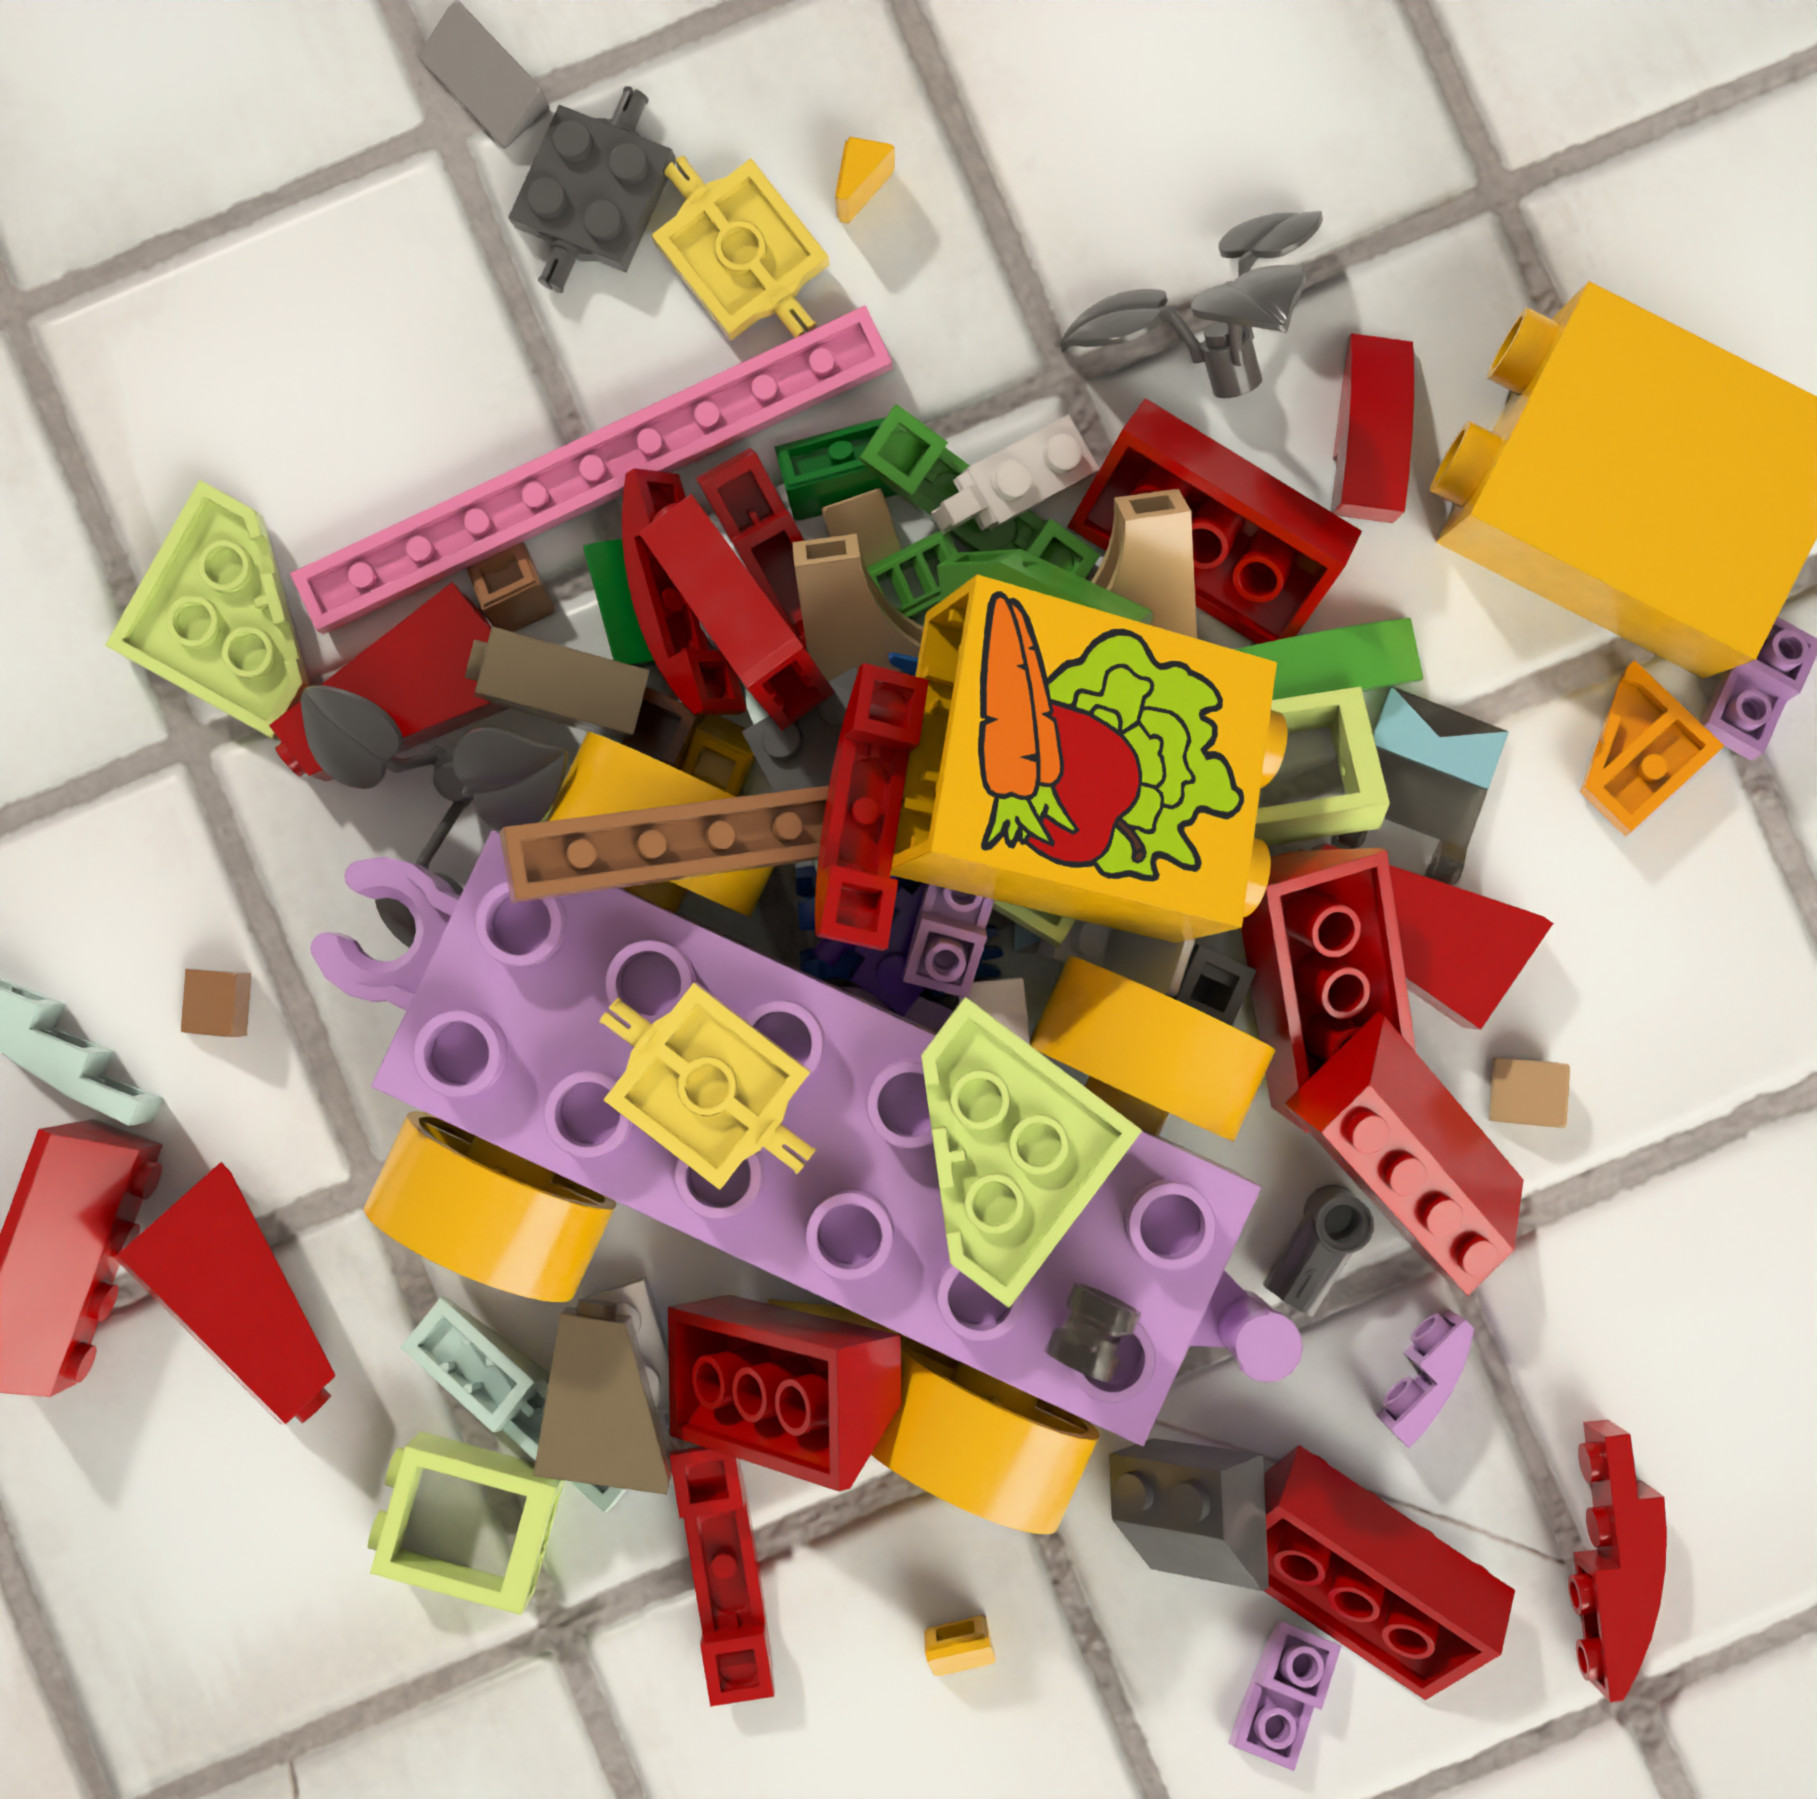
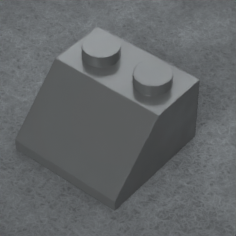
[1109,1438,1269,1591]

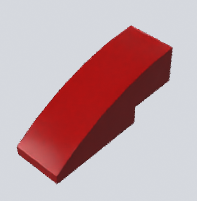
[1331,333,1414,523]
[695,448,807,649]

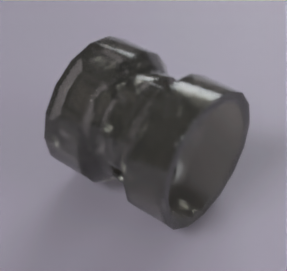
[1044,1282,1142,1382]

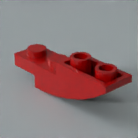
[1568,1419,1667,1703]

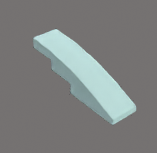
[0,978,163,1126]
[400,1297,627,1513]

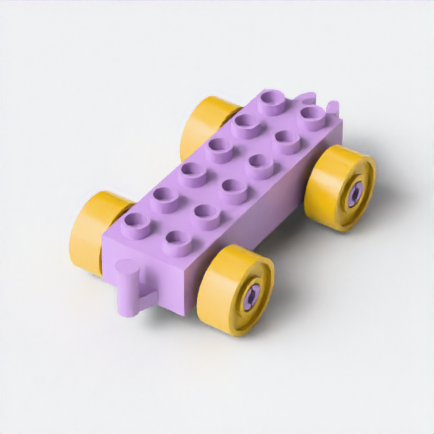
[310,731,1303,1534]

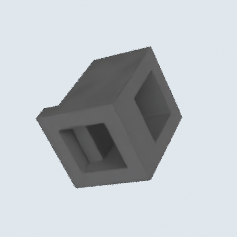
[1164,943,1257,1026]

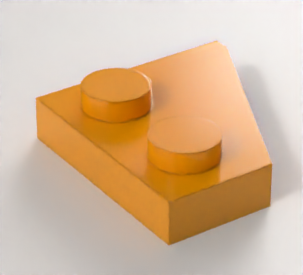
[1579,660,1724,837]

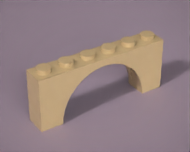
[792,489,1197,682]

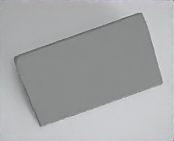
[418,0,550,149]

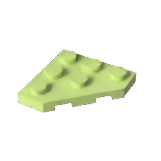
[105,480,310,741]
[921,997,1142,1308]

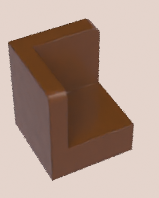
[621,686,704,770]

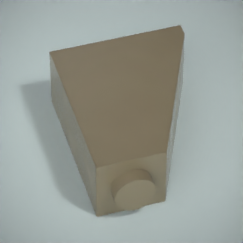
[464,627,650,741]
[533,1299,672,1495]

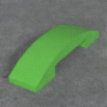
[858,404,1101,579]
[1234,618,1424,700]

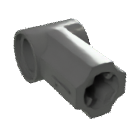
[1263,1185,1374,1317]

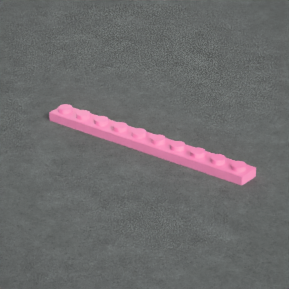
[290,305,893,635]

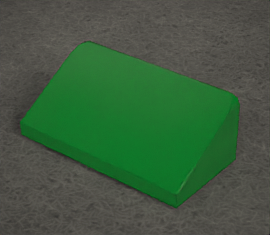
[774,417,898,521]
[583,539,656,668]

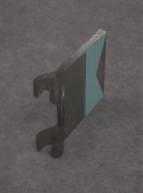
[1330,686,1509,885]

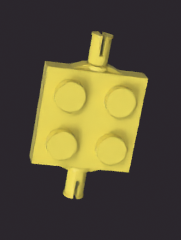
[651,156,830,341]
[599,983,816,1190]

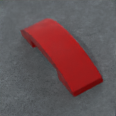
[622,468,747,715]
[815,663,929,951]
[669,1446,775,1707]

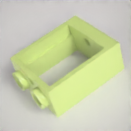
[1254,686,1390,846]
[367,1431,565,1615]

